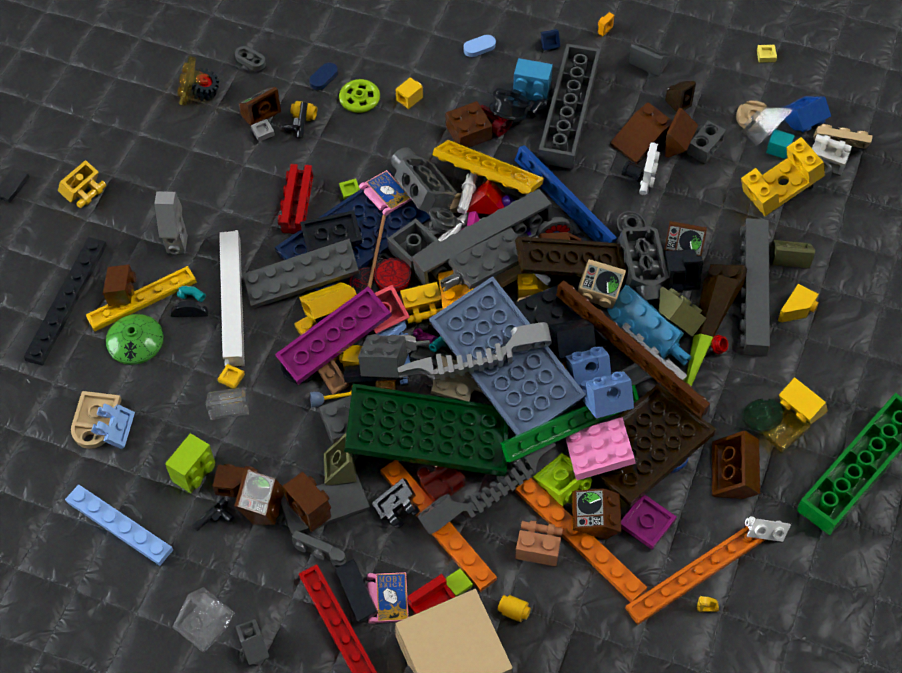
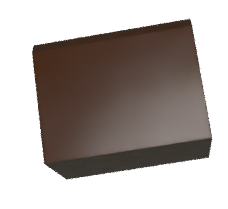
[665,108,698,158]

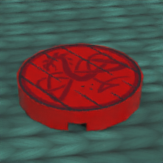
[374,258,412,292]

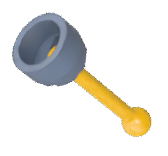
[310,390,352,408]

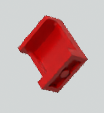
[407,574,456,614]

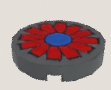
[536,217,573,238]

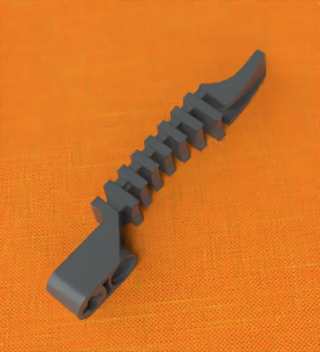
[417,443,556,534]

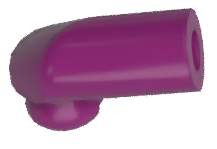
[413,328,438,344]

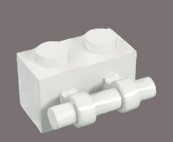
[812,134,852,175]

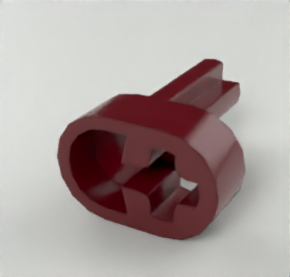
[481,105,513,137]

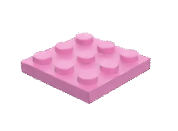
[565,417,636,480]

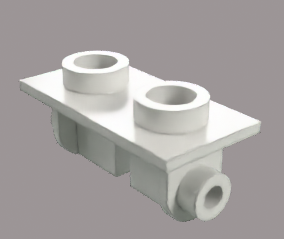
[745,516,791,542]

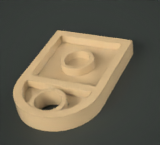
[71,391,121,449]

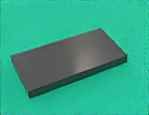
[281,473,370,535]

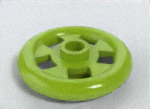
[339,79,380,113]

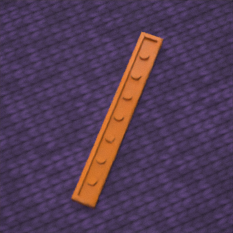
[625,526,767,625]

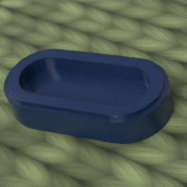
[309,63,338,90]

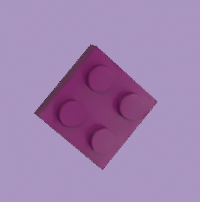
[621,495,677,550]

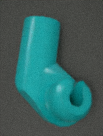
[429,336,449,352]

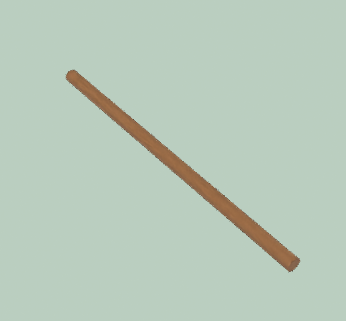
[367,215,386,289]

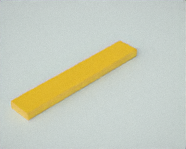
[86,266,197,332]

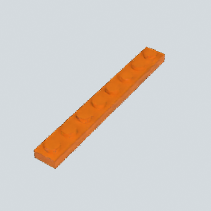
[380,460,497,592]
[515,477,647,602]

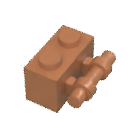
[515,520,563,566]

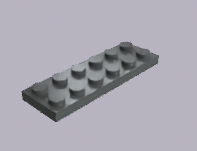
[243,239,360,309]

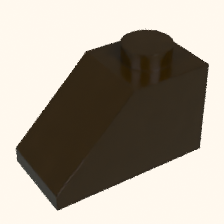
[665,81,696,112]

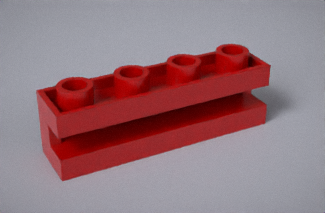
[278,164,314,234]

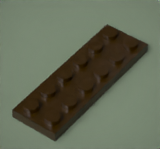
[515,236,627,279]

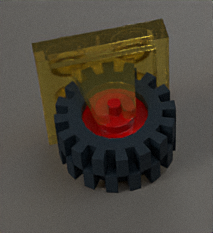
[177,56,219,106]

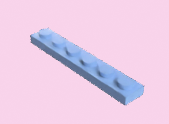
[65,484,173,566]

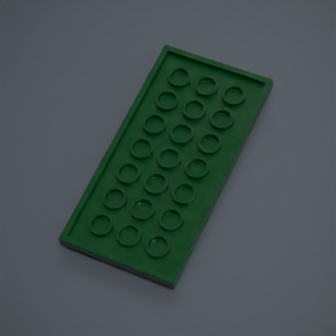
[344,384,508,476]

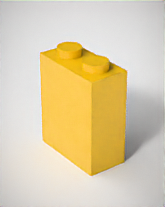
[299,282,357,319]

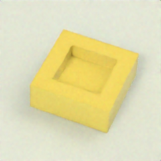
[757,45,777,63]

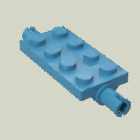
[607,285,692,366]

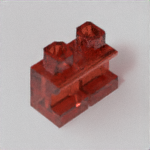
[417,466,465,502]

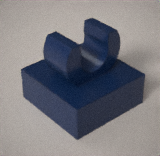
[541,29,561,50]

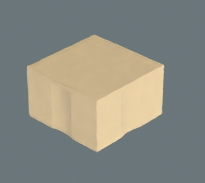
[395,589,513,673]

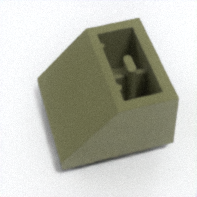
[659,286,706,337]

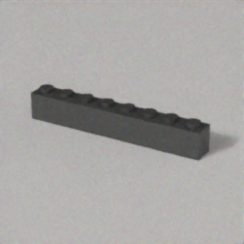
[740,218,770,356]

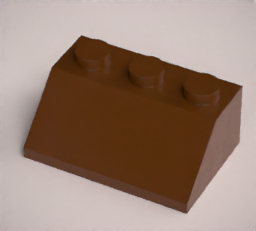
[712,430,760,499]

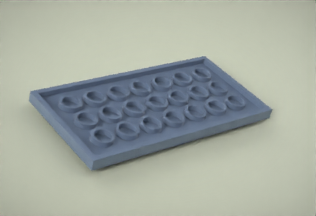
[429,276,586,436]

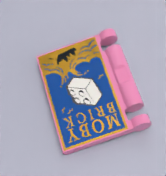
[359,170,412,216]
[366,572,408,624]

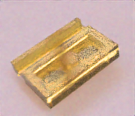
[760,409,810,453]

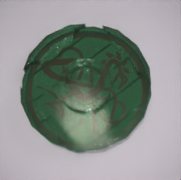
[743,399,783,432]

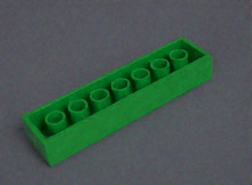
[796,393,902,536]

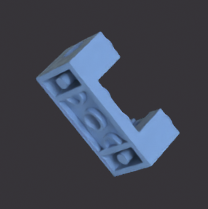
[566,347,634,418]

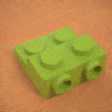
[533,453,592,506]

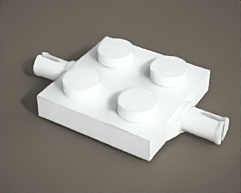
[639,143,660,195]

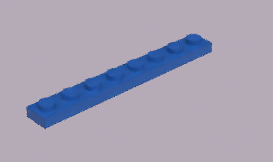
[514,145,617,243]

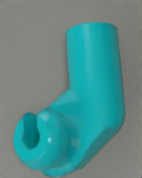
[177,286,206,302]

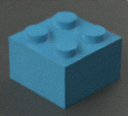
[513,58,553,101]

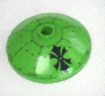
[106,314,164,365]

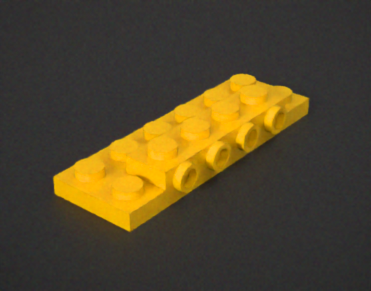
[432,140,544,194]

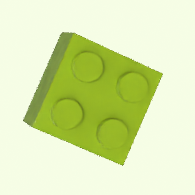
[165,433,215,493]

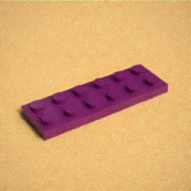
[275,286,392,385]

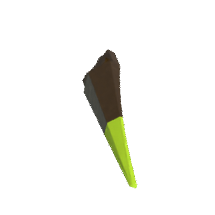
[685,264,747,386]

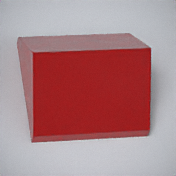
[467,180,506,215]

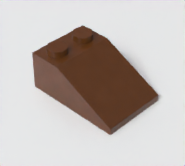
[610,102,673,164]

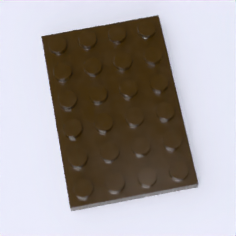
[594,384,716,507]

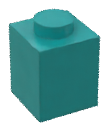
[766,129,795,159]

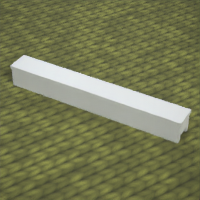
[220,230,245,367]

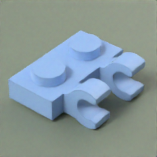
[91,404,135,449]

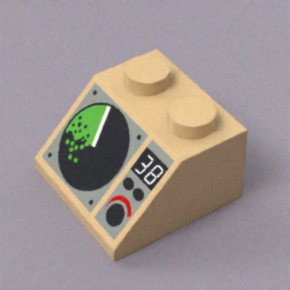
[578,259,626,309]

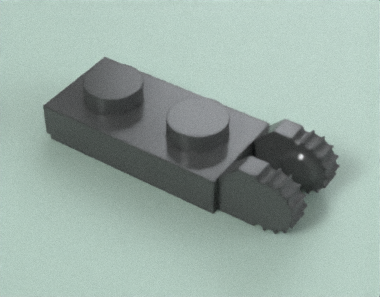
[292,531,347,567]

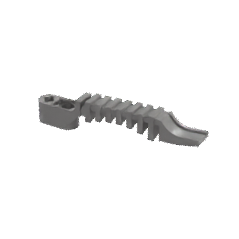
[398,322,552,381]

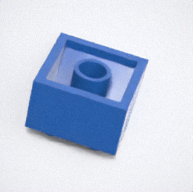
[780,96,831,132]

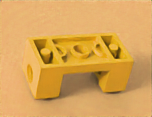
[741,137,825,216]

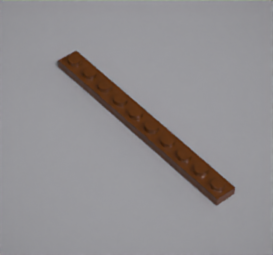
[556,281,710,418]

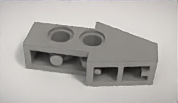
[155,192,188,254]

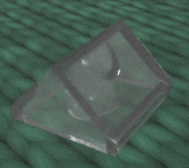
[206,387,250,420]

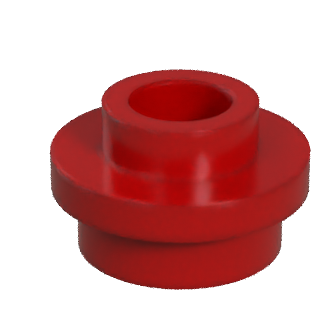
[711,335,728,354]

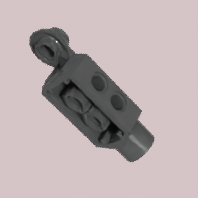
[391,147,458,233]
[616,211,669,310]

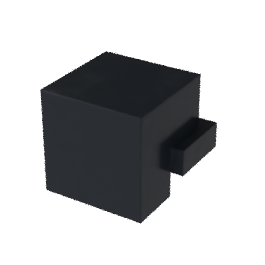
[664,249,703,293]

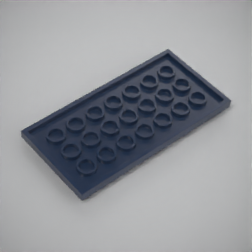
[275,170,431,292]

